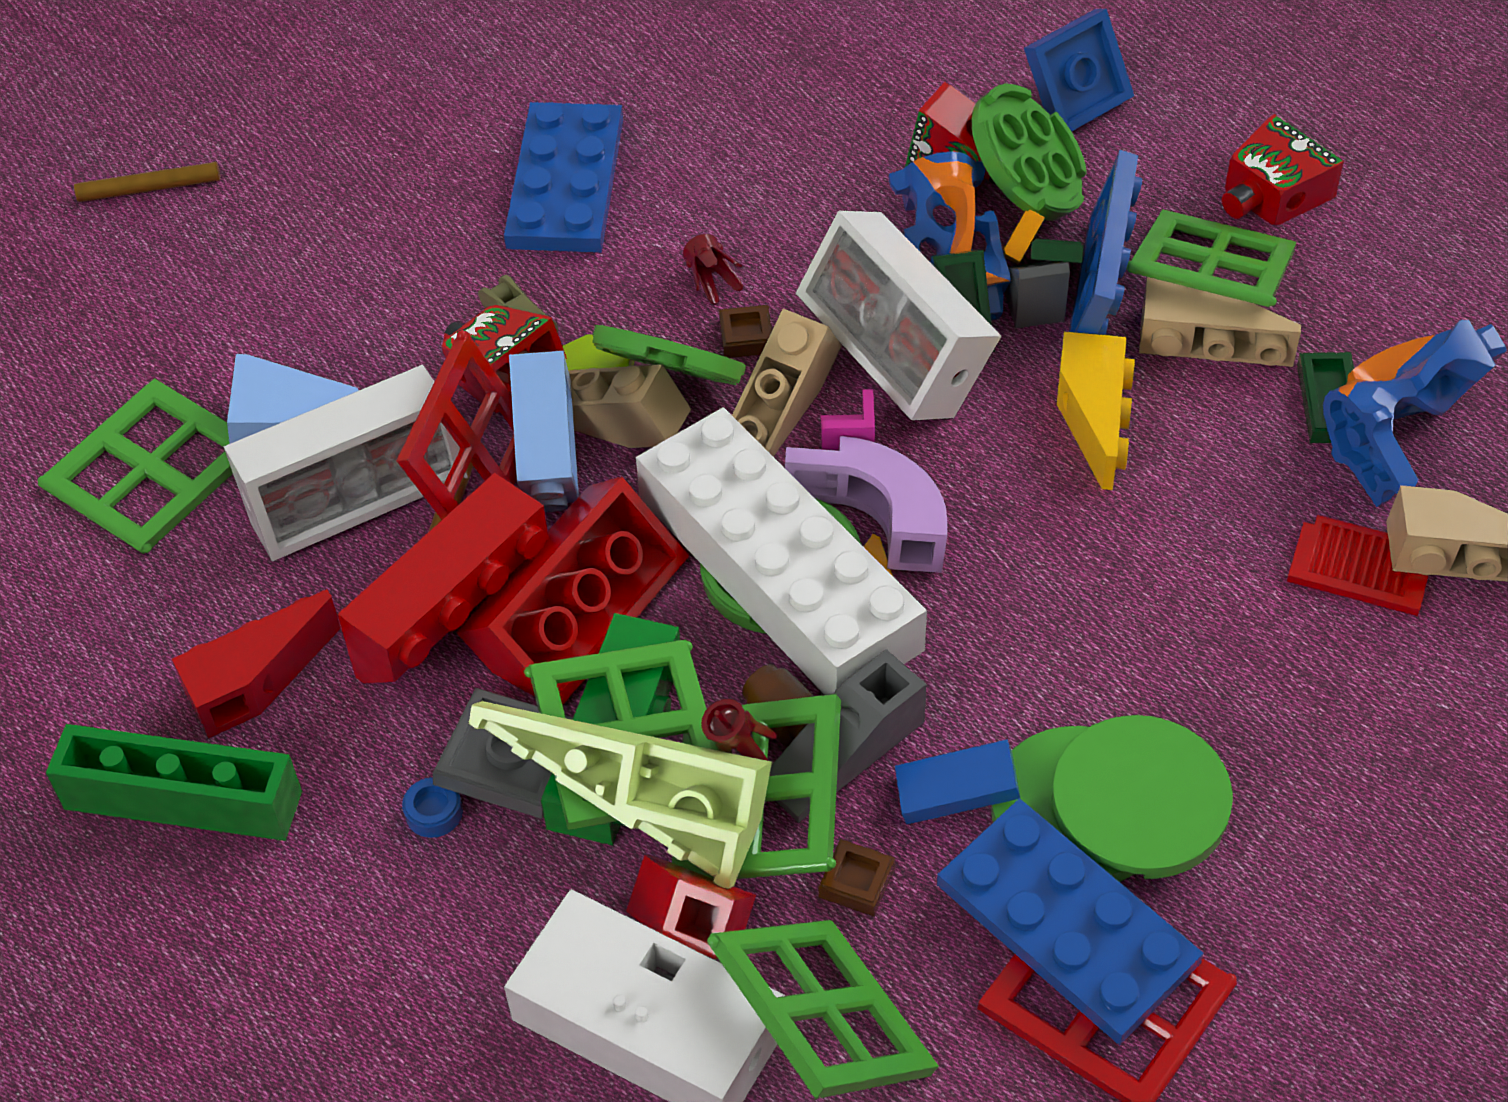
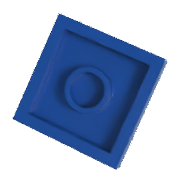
[1024,9,1134,132]

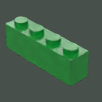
[541,613,680,846]
[46,724,302,841]

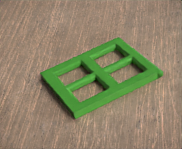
[1126,209,1296,307]
[37,378,233,554]
[524,639,718,830]
[672,694,841,879]
[708,920,939,1099]

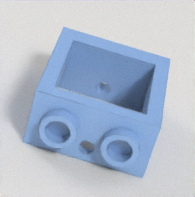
[509,351,579,512]

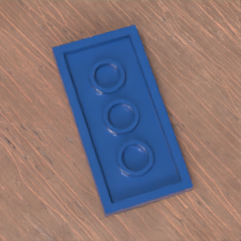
[504,102,623,253]
[1069,150,1142,335]
[937,798,1204,1046]

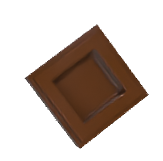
[719,305,772,358]
[818,839,896,917]

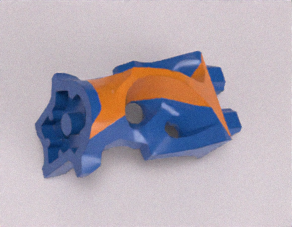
[888,152,1011,321]
[1323,320,1507,507]

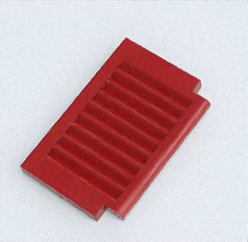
[1287,514,1428,616]

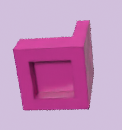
[821,389,875,451]

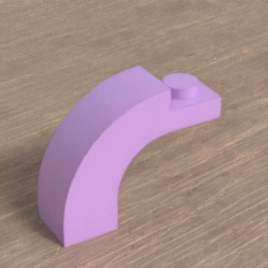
[785,436,947,573]

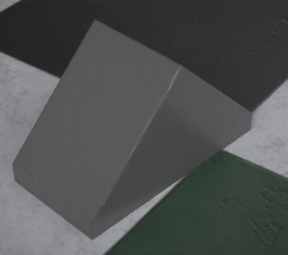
[1004,261,1070,329]

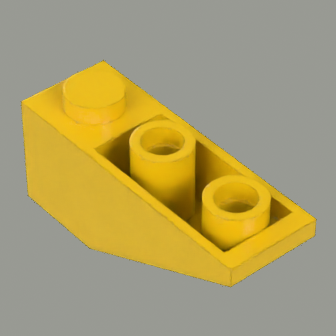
[1057,332,1135,490]

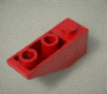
[172,589,341,739]

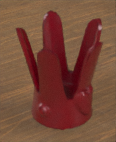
[683,234,743,305]
[701,699,777,761]

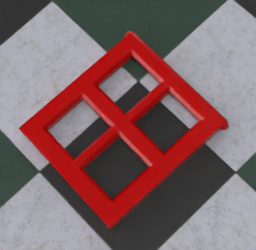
[396,330,517,520]
[978,954,1237,1102]

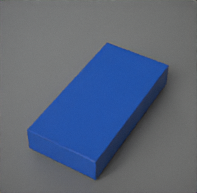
[895,739,1021,824]

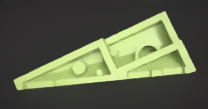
[469,701,772,889]

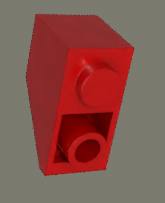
[626,854,756,959]

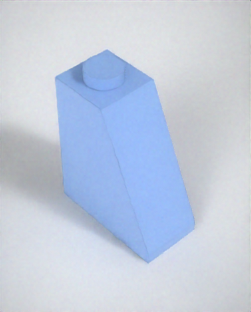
[227,354,359,444]

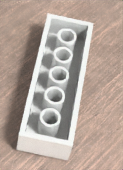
[636,407,927,695]

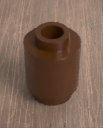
[742,664,814,747]

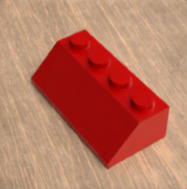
[337,473,549,684]
[457,476,689,705]

